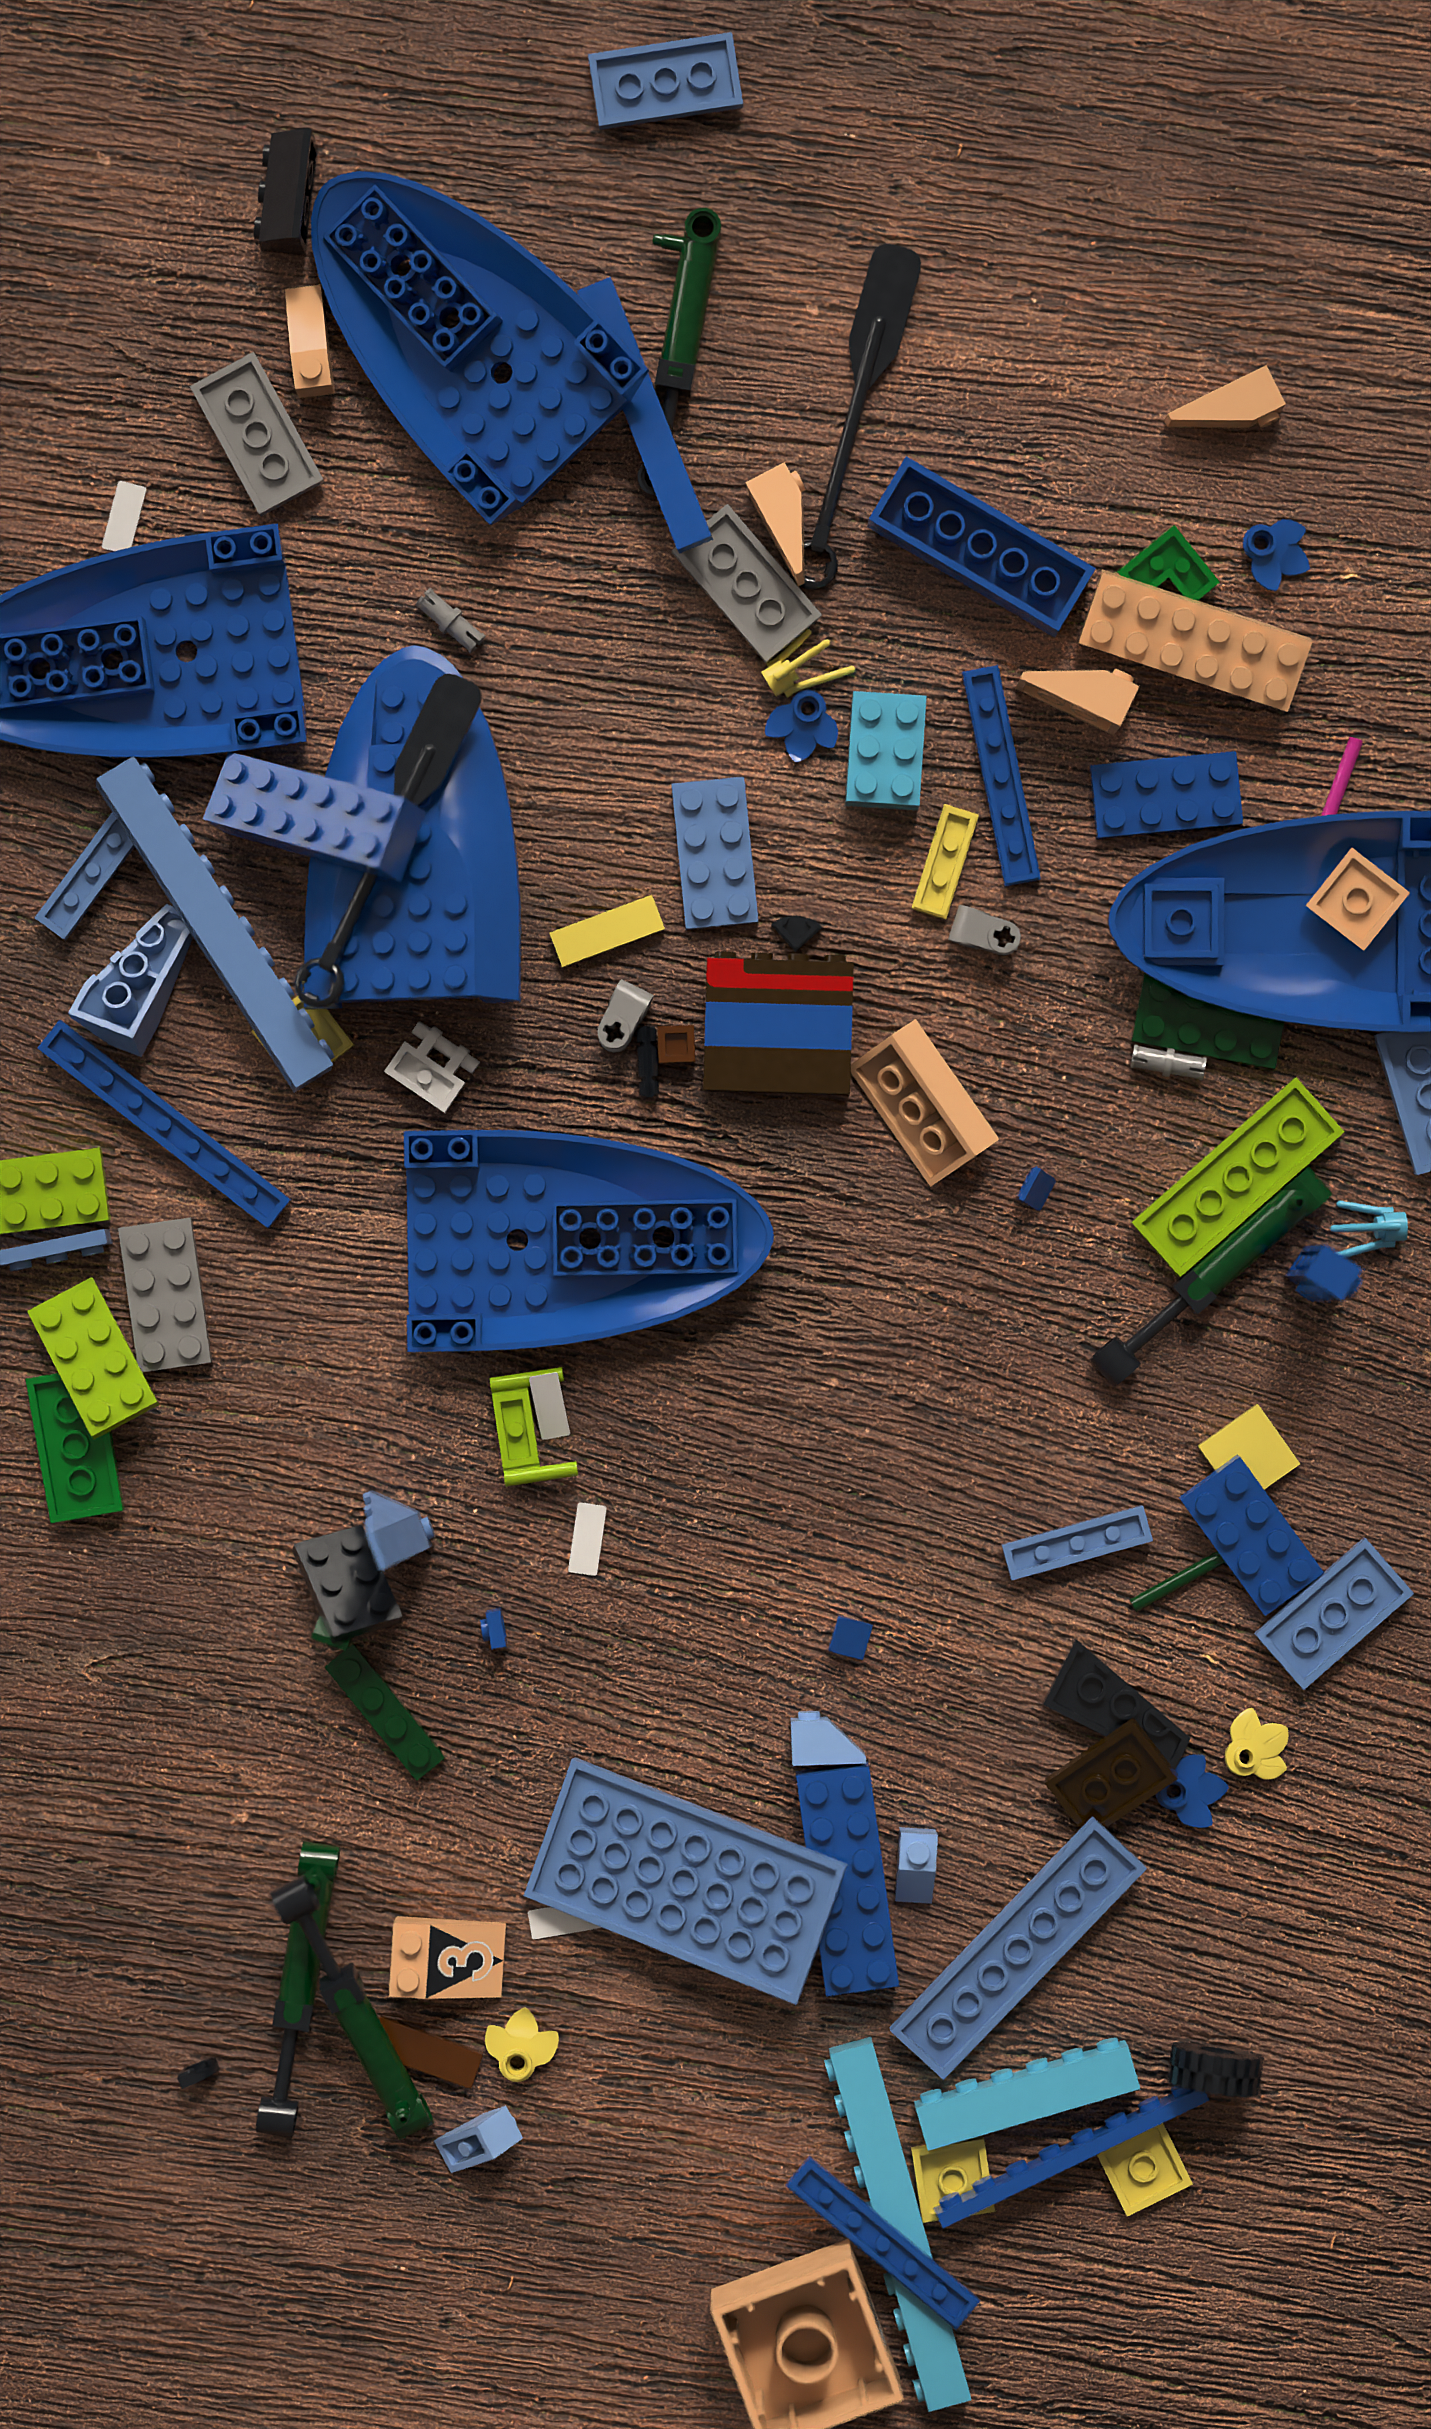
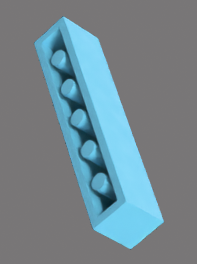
[914,2038,1140,2151]

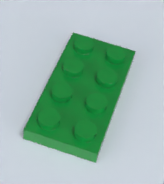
[25,1373,125,1523]

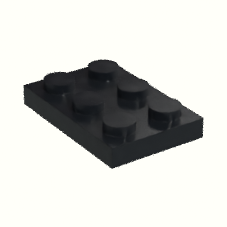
[292,1525,403,1643]

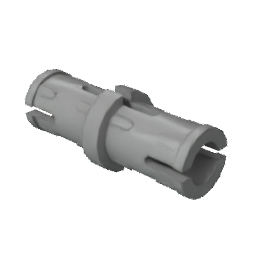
[415,588,486,654]
[1130,1044,1207,1081]

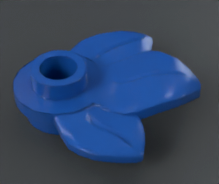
[1242,519,1310,591]
[765,690,838,763]
[1155,1754,1229,1828]

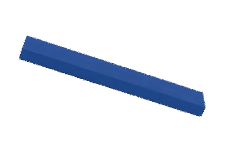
[962,665,1041,887]
[786,2155,980,2330]

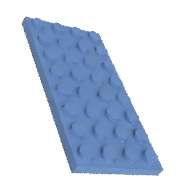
[523,1757,848,2005]

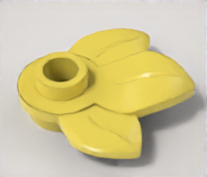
[1225,1708,1289,1780]
[485,2007,559,2082]

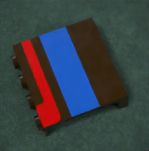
[703,951,854,1096]

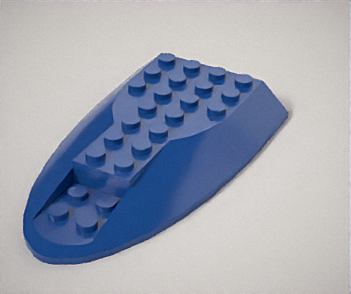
[304,645,521,1010]
[1107,811,1431,1032]

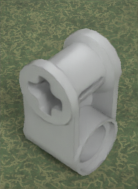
[948,905,1021,956]
[597,979,654,1053]

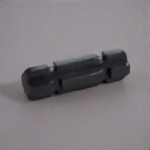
[636,1026,659,1098]

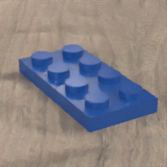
[1090,751,1243,839]
[1178,1454,1324,1616]

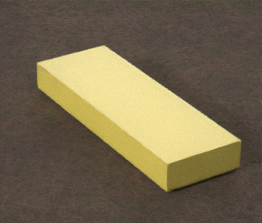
[911,804,979,920]
[550,895,665,968]

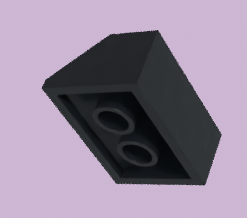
[254,128,318,256]

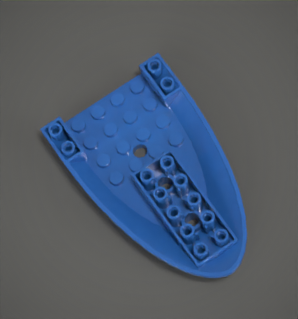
[311,171,649,525]
[0,523,307,758]
[404,1130,774,1352]

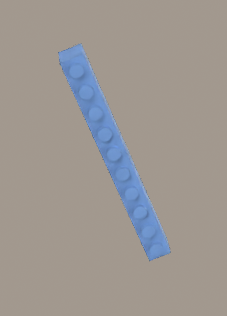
[96,756,334,1093]

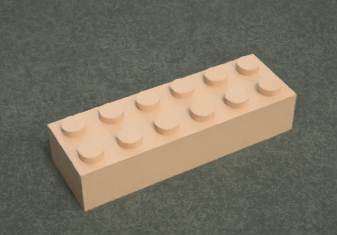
[1078,569,1312,712]

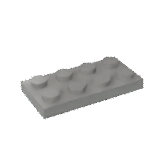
[190,352,324,517]
[672,504,822,664]
[118,1217,213,1372]

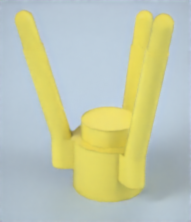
[761,629,855,698]

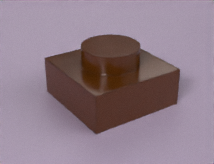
[657,1025,695,1064]

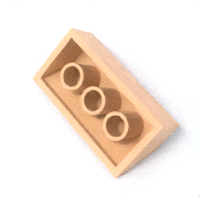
[851,1019,999,1187]

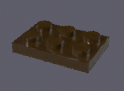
[1045,1717,1178,1829]

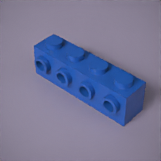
[1284,1244,1363,1303]

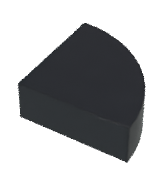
[771,916,823,952]
[177,2056,220,2089]

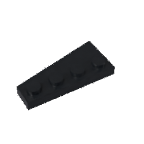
[1042,1639,1191,1770]

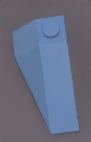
[68,904,193,1057]
[363,1490,435,1570]

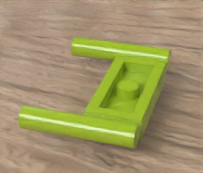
[489,1367,578,1487]

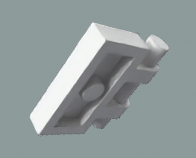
[384,1021,480,1113]

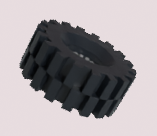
[1167,2041,1264,2097]

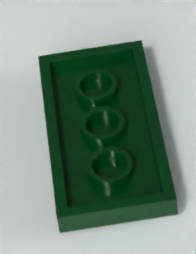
[1130,973,1284,1070]

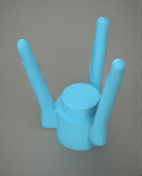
[1330,1200,1408,1258]

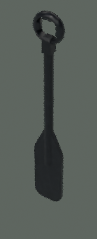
[788,243,921,590]
[294,673,482,1008]

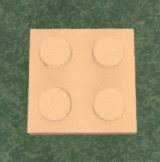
[1306,848,1410,951]

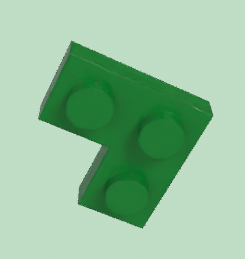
[1116,525,1220,601]

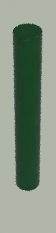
[1130,1551,1225,1612]

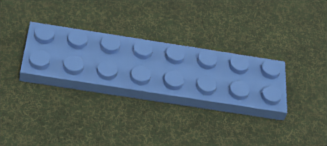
[889,1816,1147,2080]

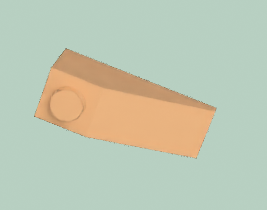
[285,285,335,398]
[1164,365,1286,428]
[745,462,806,586]

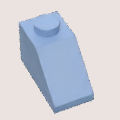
[790,1711,866,1766]
[895,1827,938,1904]
[434,2106,523,2173]

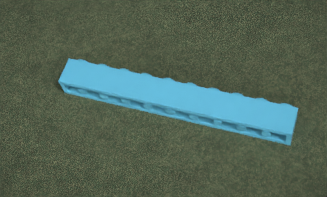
[824,2037,971,2412]

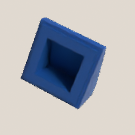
[1016,1167,1056,1211]
[828,1615,873,1660]

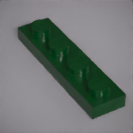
[324,1643,446,1781]

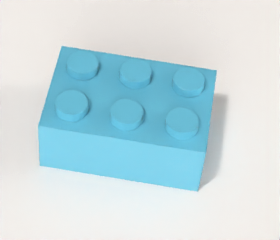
[845,691,927,810]

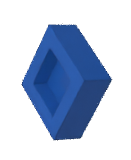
[480,1608,508,1649]

